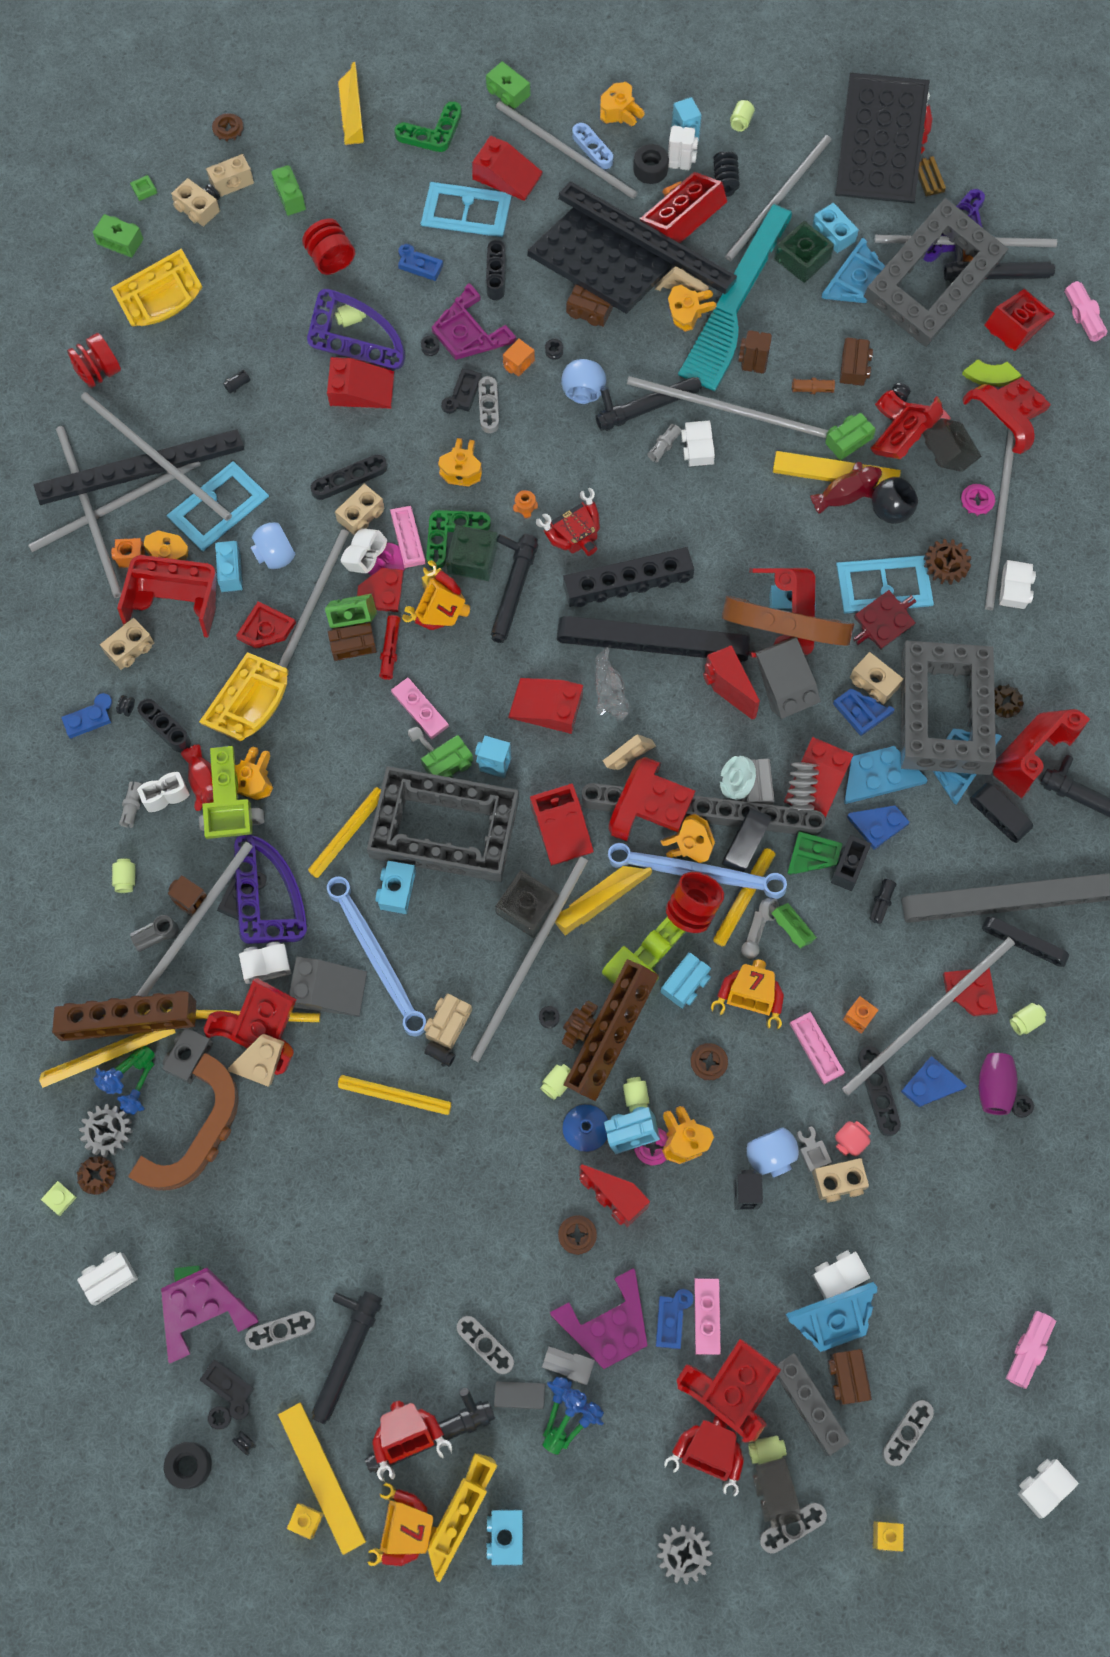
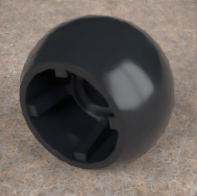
[871,477,918,524]

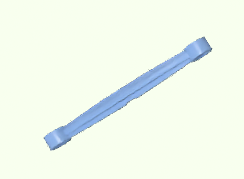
[608,843,787,899]
[327,877,426,1036]

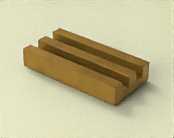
[918,156,946,197]

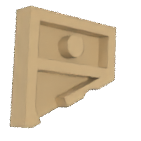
[655,266,709,293]
[603,734,656,770]
[228,1034,284,1087]

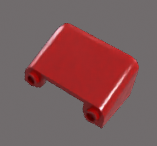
[992,709,1090,799]

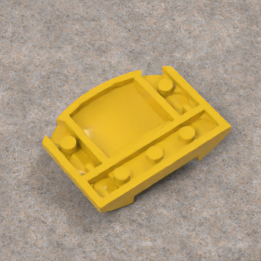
[111,248,203,326]
[199,652,288,741]

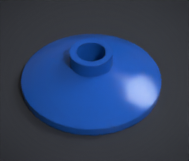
[563,1104,608,1152]

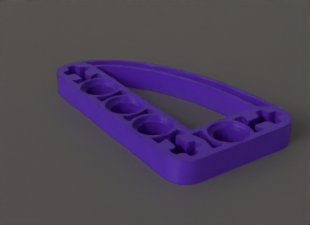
[307,289,405,370]
[233,835,307,944]

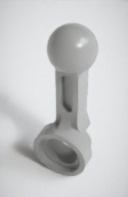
[741,898,779,959]

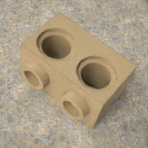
[171,178,220,227]
[335,484,384,535]
[100,618,154,670]
[812,1158,869,1203]

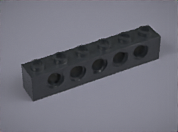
[563,547,694,607]

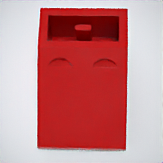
[530,783,594,866]
[579,1164,650,1227]

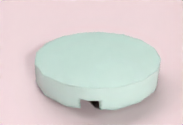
[720,756,756,800]

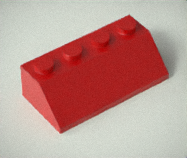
[640,172,727,243]

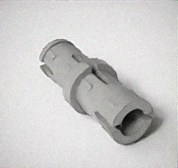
[647,424,681,462]
[119,782,142,828]

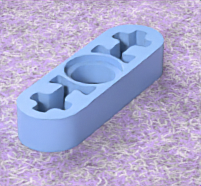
[572,123,613,169]

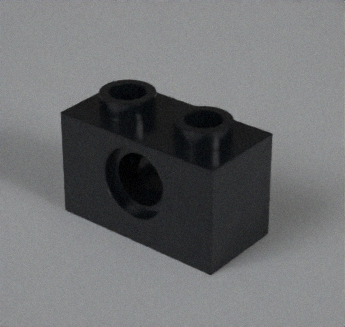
[831,835,872,891]
[734,1170,763,1210]

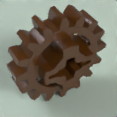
[924,539,971,585]
[562,1000,598,1049]

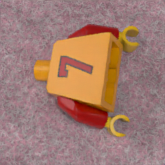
[402,561,470,630]
[711,959,784,1029]
[368,1483,438,1566]

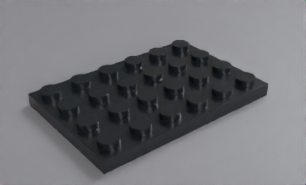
[835,72,930,203]
[527,208,672,314]

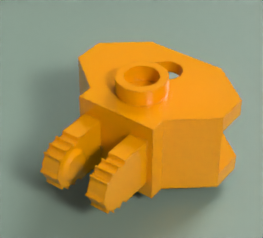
[600,82,645,127]
[668,285,717,331]
[438,438,482,487]
[144,531,189,560]
[235,747,273,800]
[661,813,715,863]
[662,1106,714,1164]

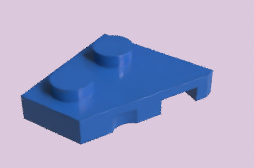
[833,689,895,736]
[847,805,910,850]
[901,1056,967,1107]

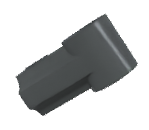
[130,915,178,952]

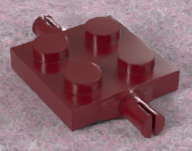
[853,590,916,650]

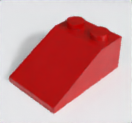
[472,136,543,201]
[984,289,1055,351]
[327,357,394,409]
[703,645,760,719]
[508,678,583,734]
[784,737,854,818]

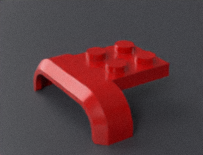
[963,377,1051,454]
[870,390,943,460]
[608,757,695,842]
[203,978,297,1075]
[677,1339,781,1443]

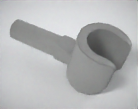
[408,727,435,752]

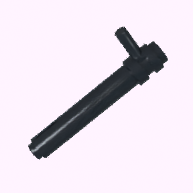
[944,243,1055,283]
[595,377,702,431]
[491,534,539,643]
[1040,755,1110,817]
[312,1291,382,1425]
[365,1388,496,1473]

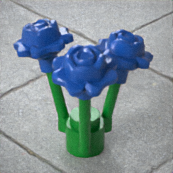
[93,1046,155,1115]
[542,1377,604,1455]

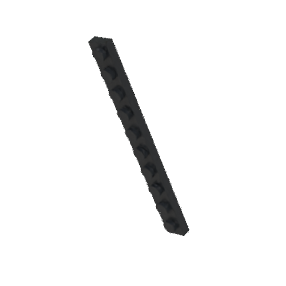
[558,181,737,294]
[33,429,244,505]

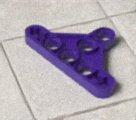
[923,189,985,262]

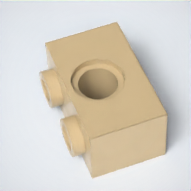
[206,154,254,197]
[850,652,903,705]

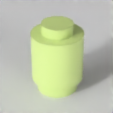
[730,100,755,131]
[334,305,366,328]
[112,859,135,893]
[1010,1003,1046,1035]
[540,1064,571,1100]
[623,1077,650,1113]
[748,1436,786,1465]

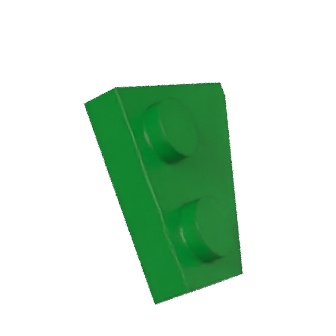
[787,832,843,875]

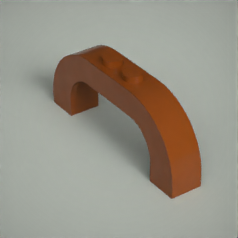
[721,596,854,646]
[128,1053,239,1191]

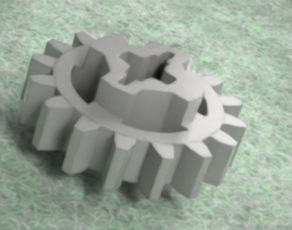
[79,1104,133,1157]
[657,1525,712,1584]

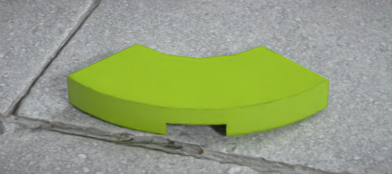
[962,359,1022,387]

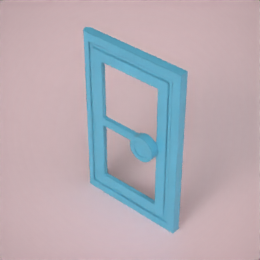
[421,182,512,237]
[166,461,269,552]
[836,555,934,614]

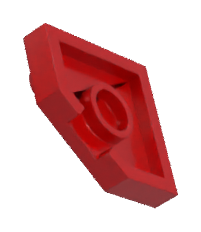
[357,568,404,612]
[236,601,296,649]
[943,968,998,1016]

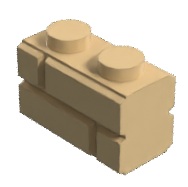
[424,994,472,1050]

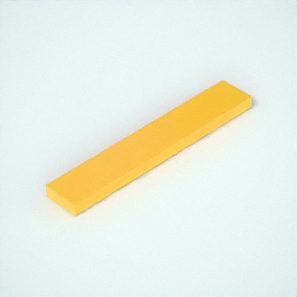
[773,451,901,488]
[39,1029,176,1088]
[278,1402,366,1555]

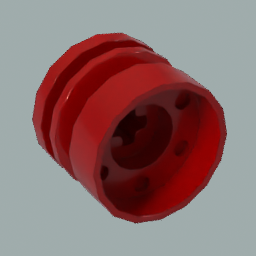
[302,218,355,275]
[67,333,121,389]
[666,872,724,933]

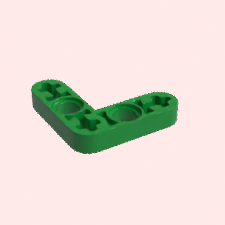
[394,101,462,152]
[426,510,491,569]

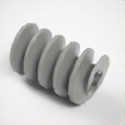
[786,762,819,810]

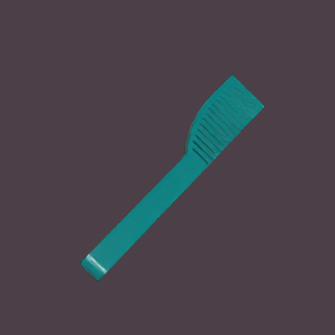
[678,204,792,392]

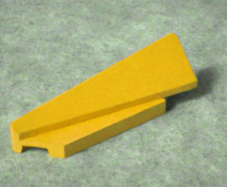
[338,62,364,145]
[555,866,652,936]
[427,1453,497,1582]

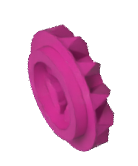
[960,484,995,516]
[634,1128,668,1166]

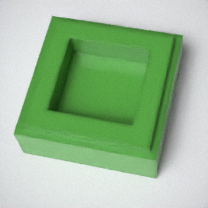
[130,175,157,201]

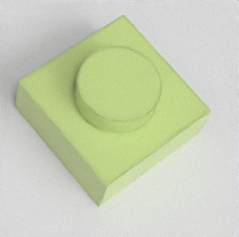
[41,1181,77,1216]

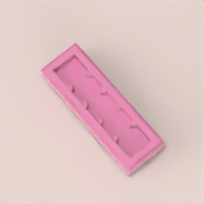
[390,506,425,568]
[391,678,449,740]
[789,1012,845,1085]
[694,1279,720,1355]

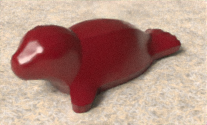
[810,462,882,514]

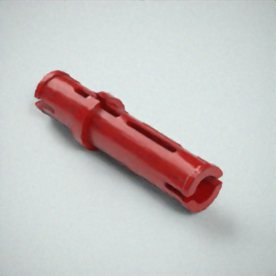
[379,615,401,680]

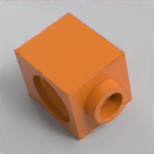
[503,339,535,377]
[112,538,145,568]
[843,996,879,1034]

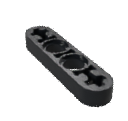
[310,454,387,500]
[982,917,1069,967]
[858,1046,901,1137]

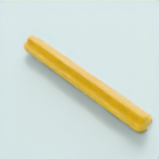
[308,787,381,878]
[713,848,775,946]
[338,1075,452,1115]

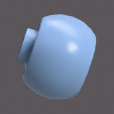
[561,359,606,404]
[251,522,296,569]
[746,1127,799,1177]

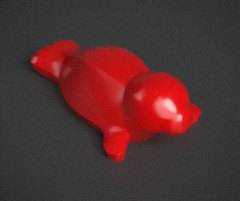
[181,744,214,811]

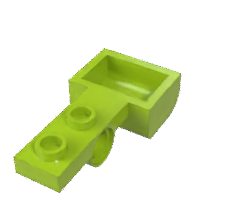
[203,746,253,839]
[602,916,686,984]

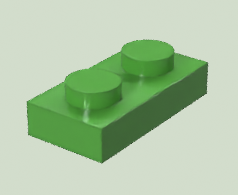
[771,903,817,948]

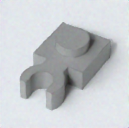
[797,1126,832,1172]

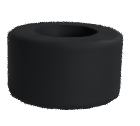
[633,144,669,184]
[163,1442,212,1489]

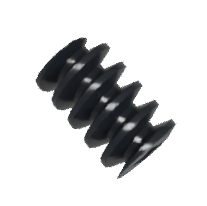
[713,152,740,197]

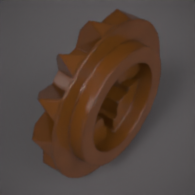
[212,113,244,142]
[691,1043,728,1081]
[77,1156,115,1195]
[558,1215,597,1255]

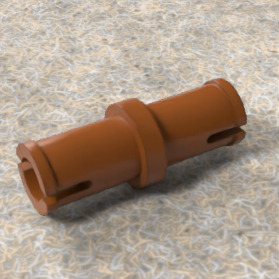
[792,377,835,394]

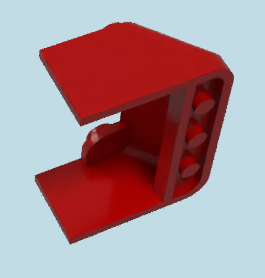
[117,555,216,638]
[749,568,816,657]

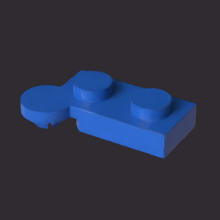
[398,244,443,281]
[61,693,112,739]
[656,1289,693,1349]

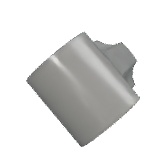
[542,1347,595,1385]

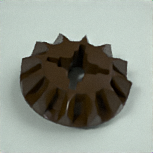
[994,684,1024,718]

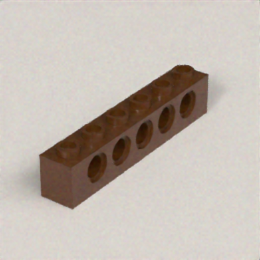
[564,959,659,1101]
[52,991,197,1041]

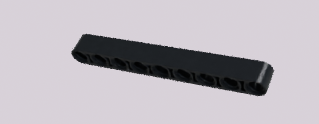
[556,616,750,662]

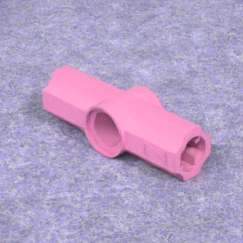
[1064,281,1108,342]
[1006,1311,1056,1389]

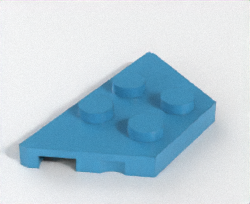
[822,238,885,303]
[933,728,1002,805]
[844,746,928,804]
[786,1282,878,1352]

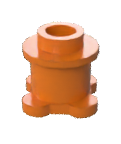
[513,490,538,518]

